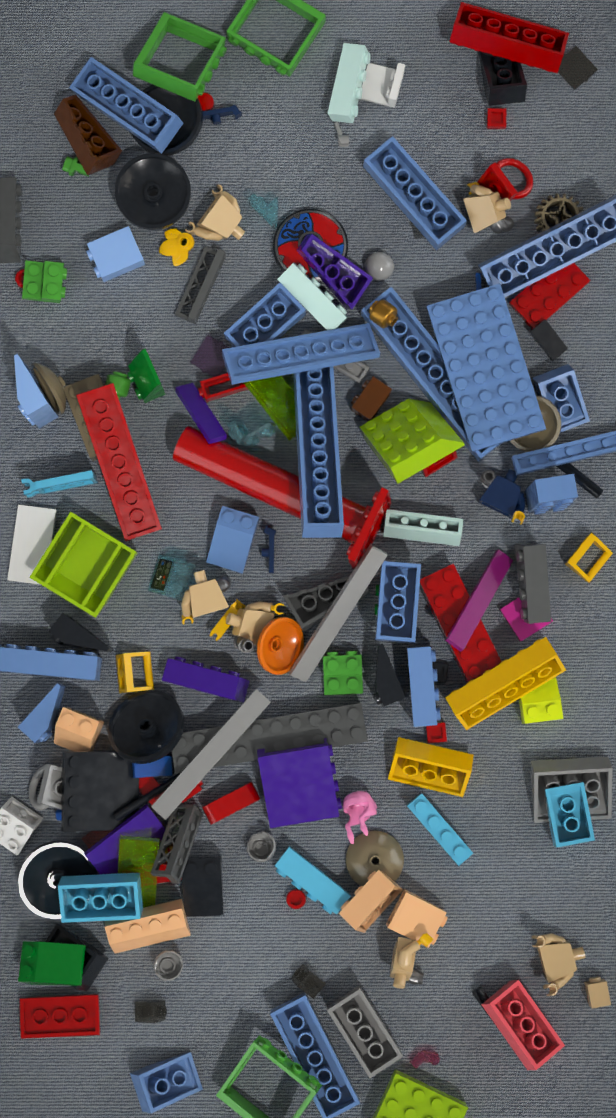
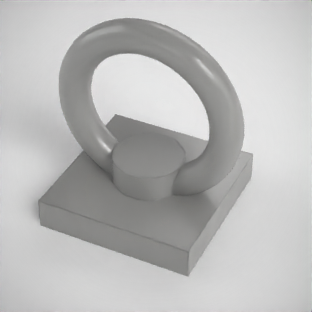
[28,764,62,810]

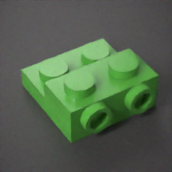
[22,260,67,303]
[323,651,363,695]

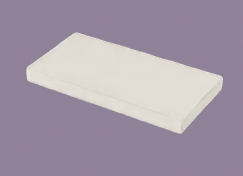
[7,505,57,585]

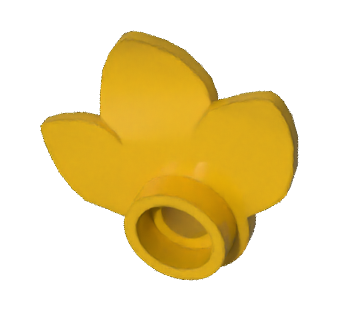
[159,229,195,266]

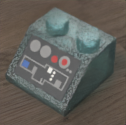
[148,554,196,602]

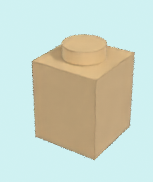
[584,976,611,1008]

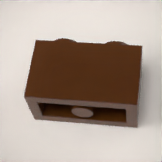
[350,376,392,422]

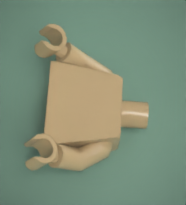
[185,184,245,241]
[532,933,586,996]

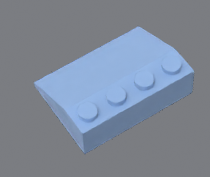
[14,354,59,429]

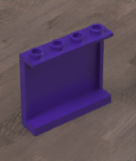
[257,738,342,828]

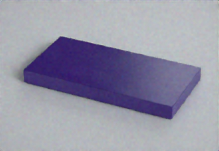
[84,804,166,874]

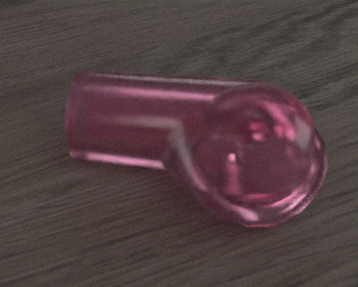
[410,1050,440,1069]

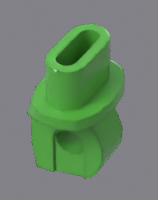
[62,156,89,177]

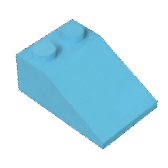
[545,782,595,848]

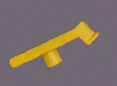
[210,599,246,641]

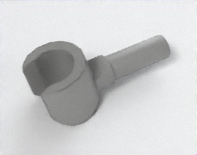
[334,122,349,147]

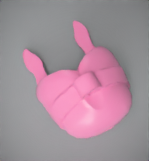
[342,791,377,844]

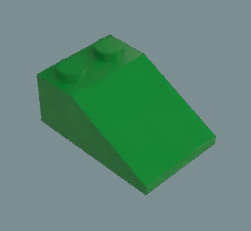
[127,348,166,403]
[18,941,86,986]

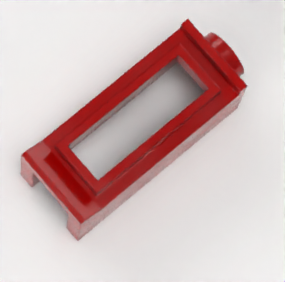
[198,373,250,403]

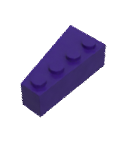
[297,234,373,310]
[162,656,250,703]

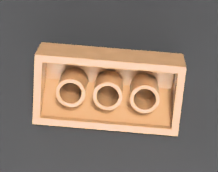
[105,899,191,953]

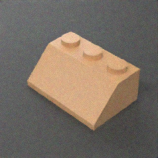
[339,870,403,933]

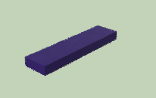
[175,383,227,444]

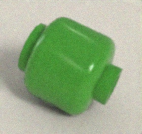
[105,371,131,400]

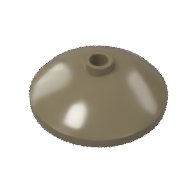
[31,362,66,415]
[510,395,562,452]
[346,830,404,886]

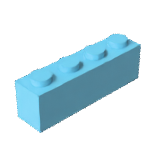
[406,793,473,866]
[275,846,351,915]

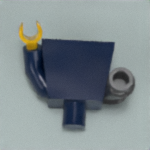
[478,469,525,525]

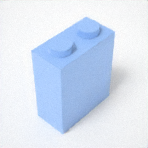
[86,226,145,282]

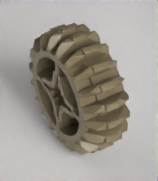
[534,193,583,232]

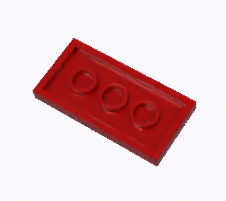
[509,263,591,329]
[20,994,100,1039]

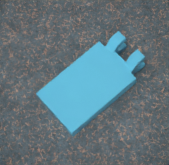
[21,470,98,498]

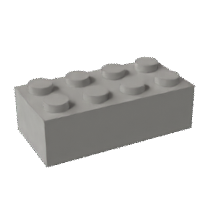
[327,985,403,1078]

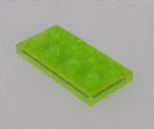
[244,376,297,441]
[118,836,160,908]

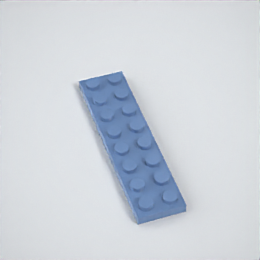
[222,323,380,385]

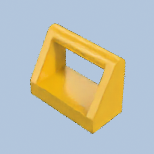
[565,533,613,583]
[116,651,154,693]

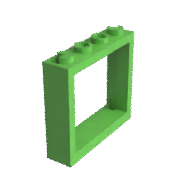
[226,0,326,77]
[133,12,227,102]
[216,1035,323,1118]

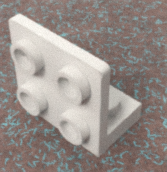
[361,63,405,108]
[0,797,43,855]

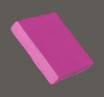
[500,597,553,642]

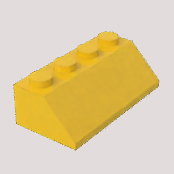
[388,737,474,797]

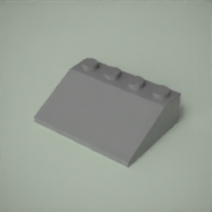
[531,756,613,823]

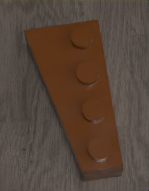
[54,94,122,176]

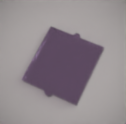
[191,335,229,377]

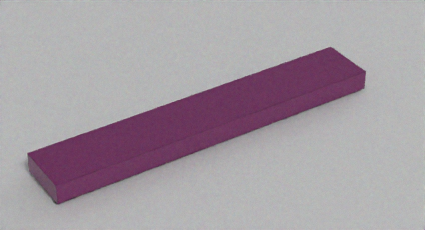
[445,549,514,652]

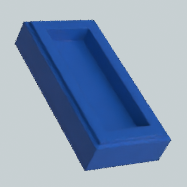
[132,756,172,778]

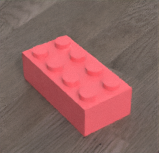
[481,980,565,1070]

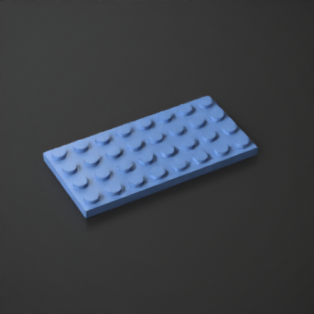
[426,283,546,452]

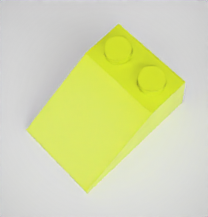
[519,677,563,724]

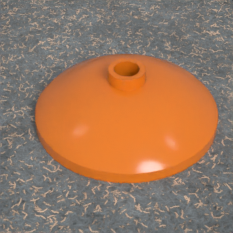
[257,617,304,675]

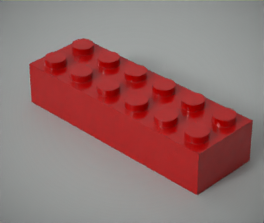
[449,2,569,73]
[420,563,502,683]

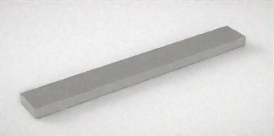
[289,545,387,682]
[151,689,271,820]

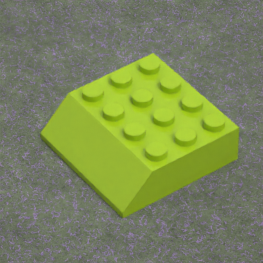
[360,399,465,484]
[29,511,137,618]
[373,1069,468,1118]

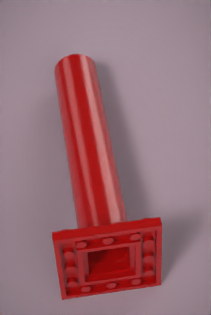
[173,426,392,569]

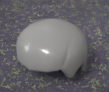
[364,252,394,281]
[247,831,276,862]
[153,950,183,981]

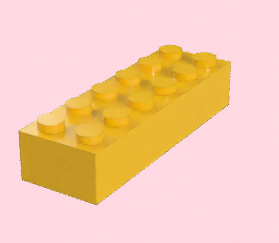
[445,637,566,730]

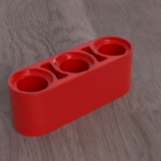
[202,782,260,825]

